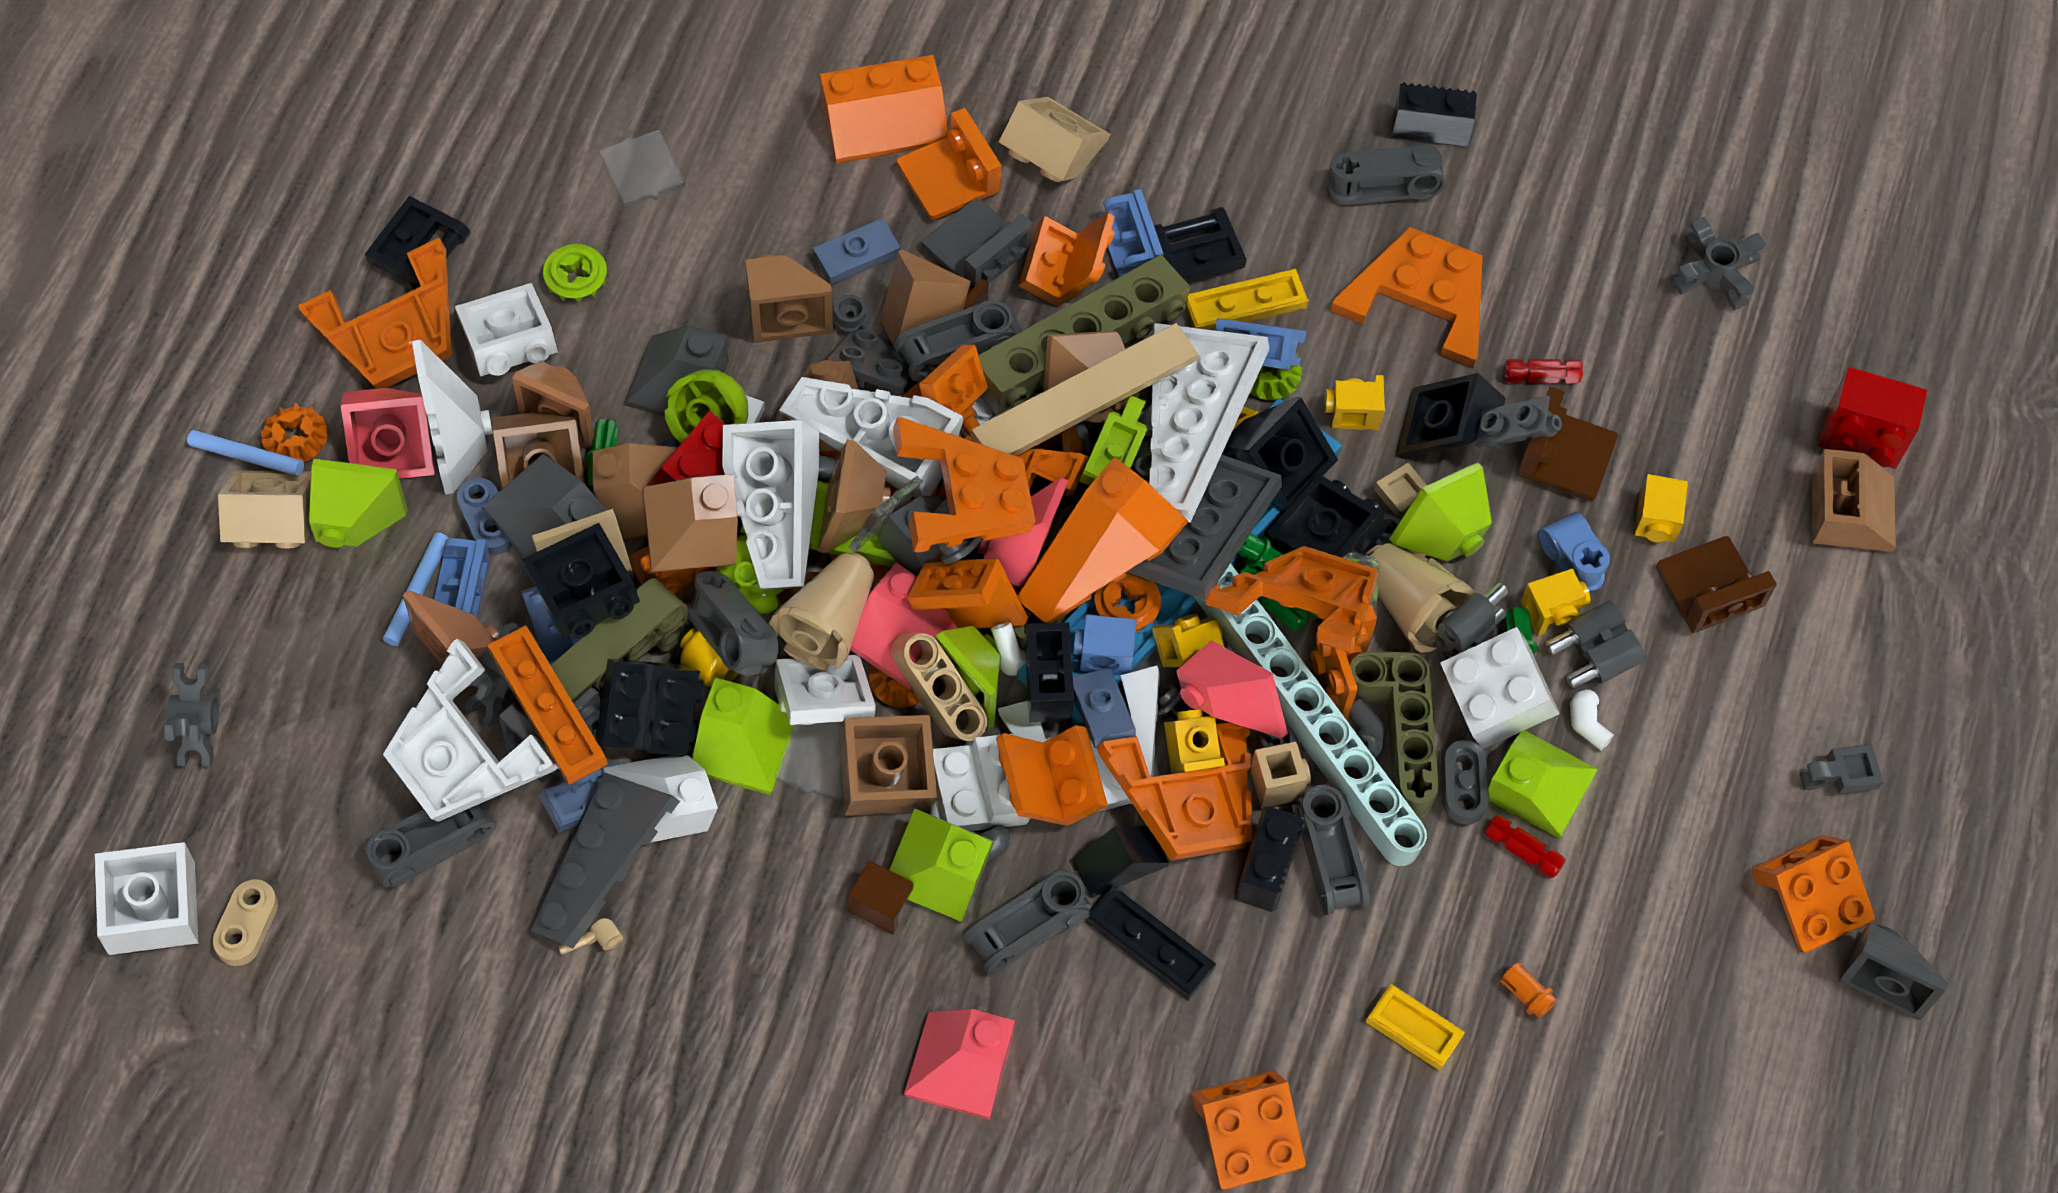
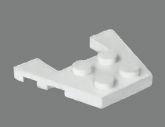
[383,639,558,822]
[998,665,1160,814]

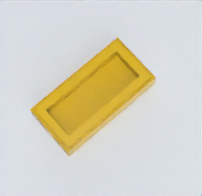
[1366,984,1465,1071]

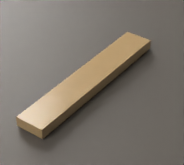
[970,323,1199,456]

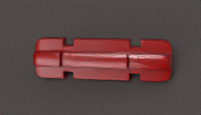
[1504,359,1583,383]
[1485,815,1566,878]

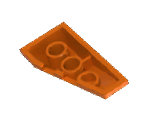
[1018,457,1188,623]

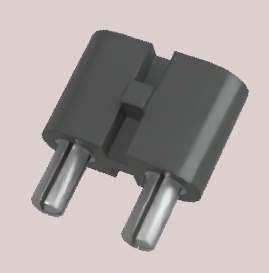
[1437,583,1508,661]
[1545,600,1646,688]

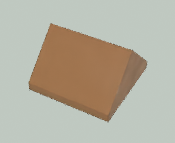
[880,249,971,346]

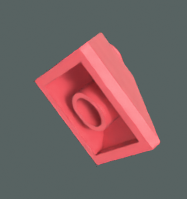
[340,388,435,479]
[977,477,1069,588]
[850,562,957,690]
[1176,640,1288,738]
[904,1009,1015,1120]

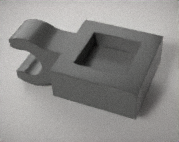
[1800,744,1884,794]

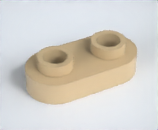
[213,879,278,966]

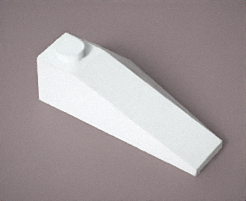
[412,340,493,495]
[779,377,963,498]
[722,420,819,590]

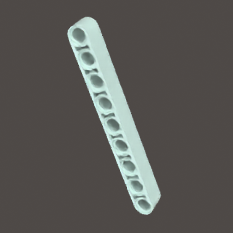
[1194,563,1427,866]

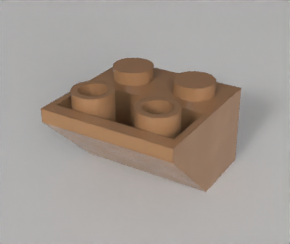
[1812,449,1896,552]

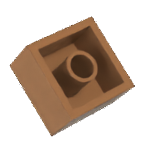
[839,715,937,816]

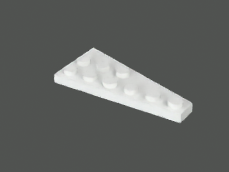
[1149,323,1270,522]

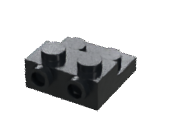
[1267,474,1387,560]
[522,523,640,639]
[596,659,705,755]

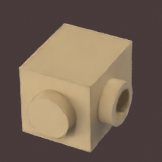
[1250,742,1311,809]

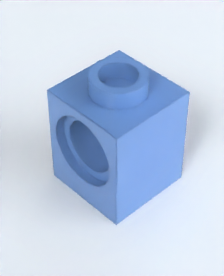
[1073,614,1137,675]

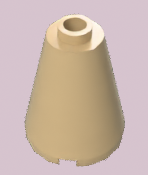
[1364,543,1475,653]
[769,553,874,671]

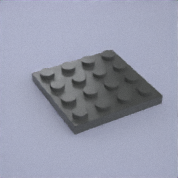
[1056,429,1282,600]

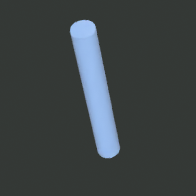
[187,430,304,476]
[383,532,449,646]

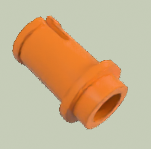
[1500,962,1557,1018]

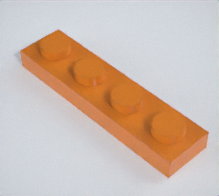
[488,625,608,785]

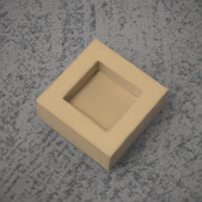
[1374,463,1427,518]

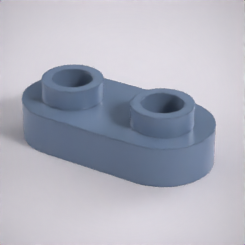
[457,478,513,555]

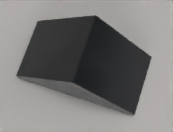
[1073,826,1169,898]

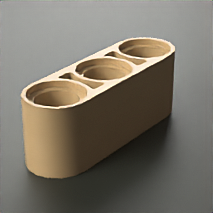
[891,632,987,741]

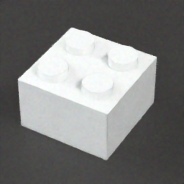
[1440,627,1560,749]
[95,842,198,955]

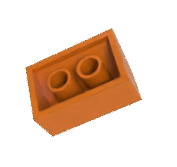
[820,55,948,164]

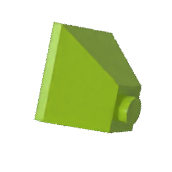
[309,459,408,548]
[1389,462,1492,562]
[935,626,1000,731]
[692,677,797,796]
[1488,730,1598,839]
[890,808,995,922]

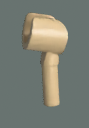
[558,918,623,955]

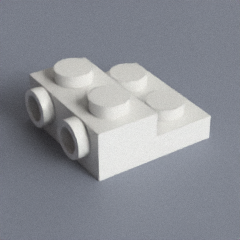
[455,283,558,376]
[774,655,876,725]
[933,733,1030,831]

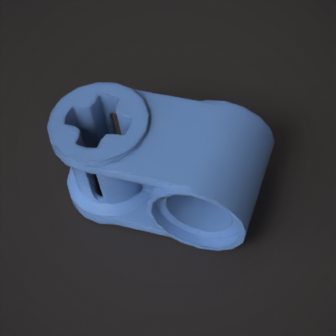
[1538,512,1610,594]

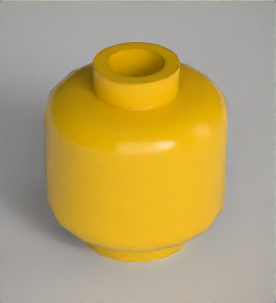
[680,627,739,687]

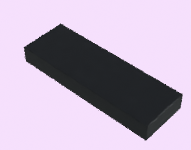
[1086,885,1216,1001]

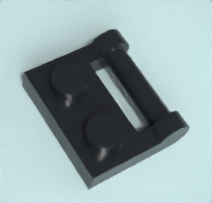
[365,196,471,289]
[1154,207,1247,283]

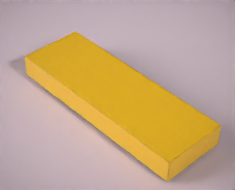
[1185,269,1308,330]

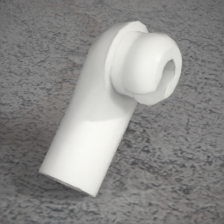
[991,622,1026,676]
[1570,689,1614,751]

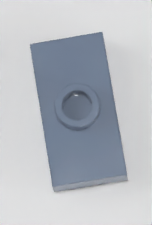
[813,218,901,285]
[1073,668,1136,748]
[539,761,620,833]

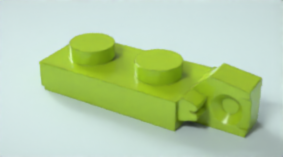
[1080,395,1148,486]

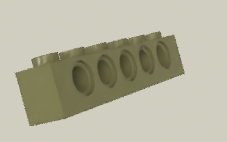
[979,254,1190,415]

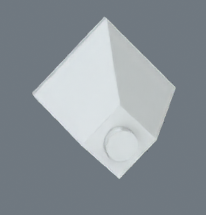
[602,754,718,843]

